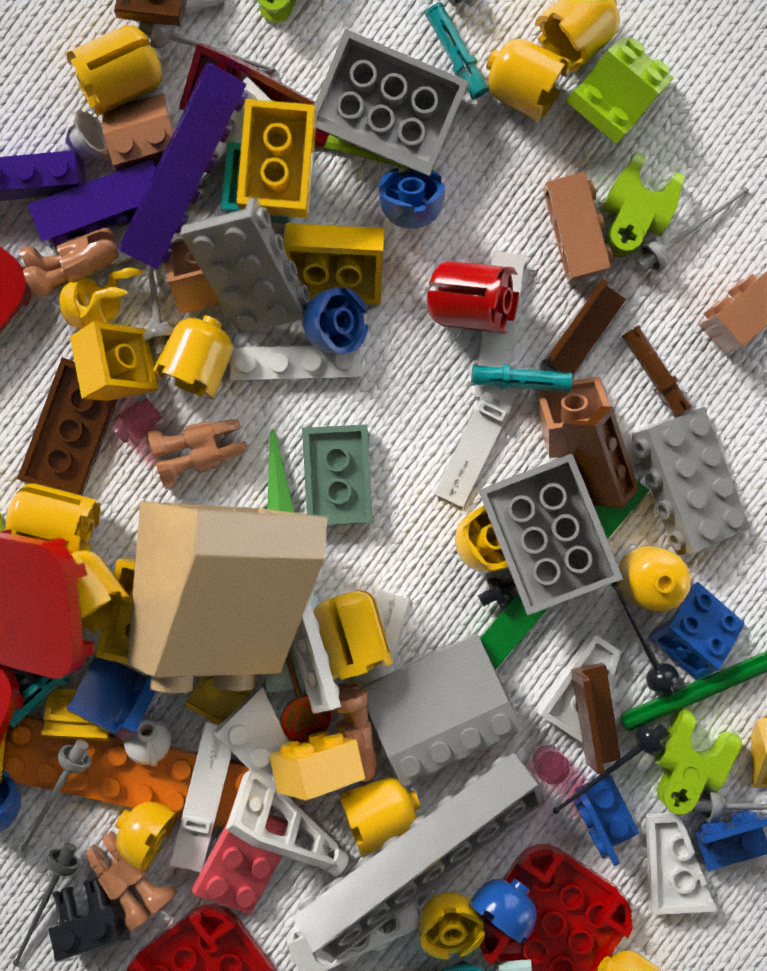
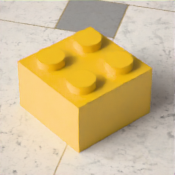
[269,731,365,801]

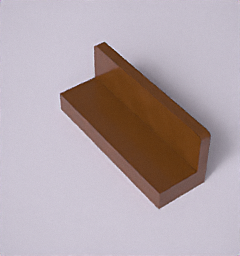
[542,277,626,376]
[562,406,639,508]
[571,662,621,774]

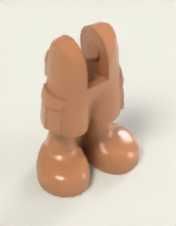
[20,228,119,299]
[147,419,248,490]
[334,683,378,782]
[85,831,178,932]

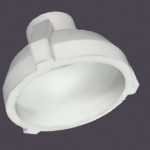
[62,111,108,159]
[122,719,171,767]

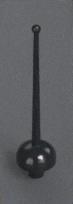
[477,577,516,609]
[611,582,679,696]
[553,724,669,814]

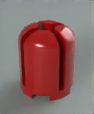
[427,261,519,334]

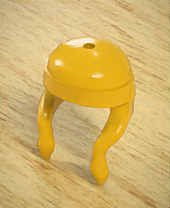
[59,267,143,329]

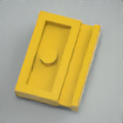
[185,675,255,724]
[41,688,110,741]

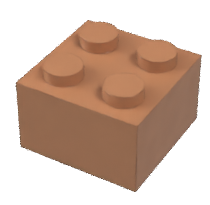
[699,271,767,354]

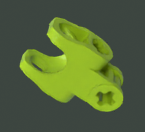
[602,152,685,258]

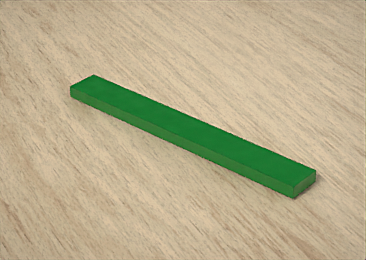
[479,479,649,670]

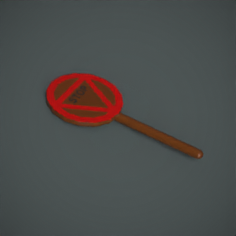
[280,650,331,743]

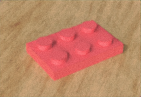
[192,814,288,914]

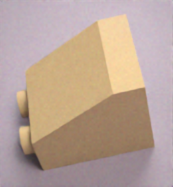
[127,501,328,693]

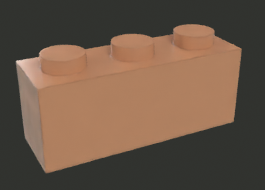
[543,171,613,283]

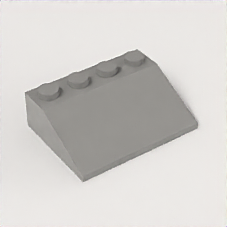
[314,29,469,177]
[478,453,623,615]
[359,633,523,786]

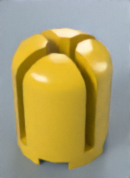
[65,25,162,117]
[6,484,101,553]
[313,590,393,680]

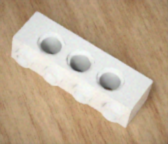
[287,900,420,971]

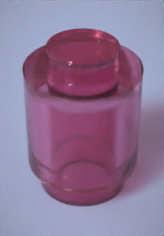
[112,397,163,444]
[533,745,570,785]

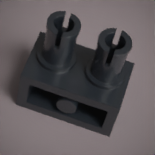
[48,877,131,962]

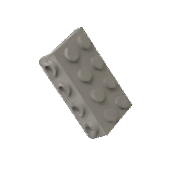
[180,197,310,334]
[632,407,750,555]

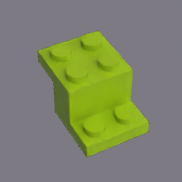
[566,36,674,144]

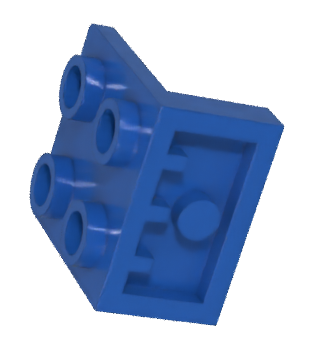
[648,582,745,680]
[67,655,156,741]
[574,774,640,866]
[693,809,767,871]

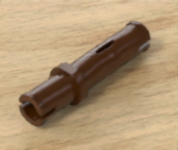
[621,325,693,418]

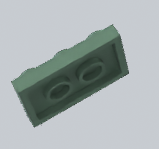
[302,424,373,525]

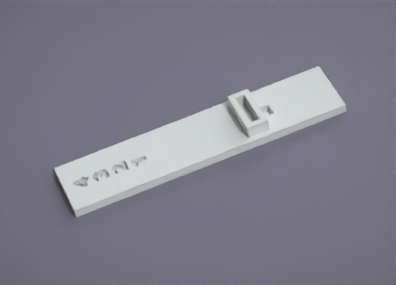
[473,251,526,397]
[434,362,520,508]
[354,590,410,738]
[170,721,232,872]

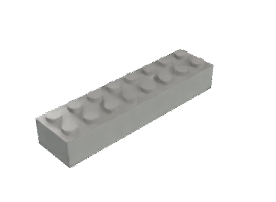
[293,752,545,963]

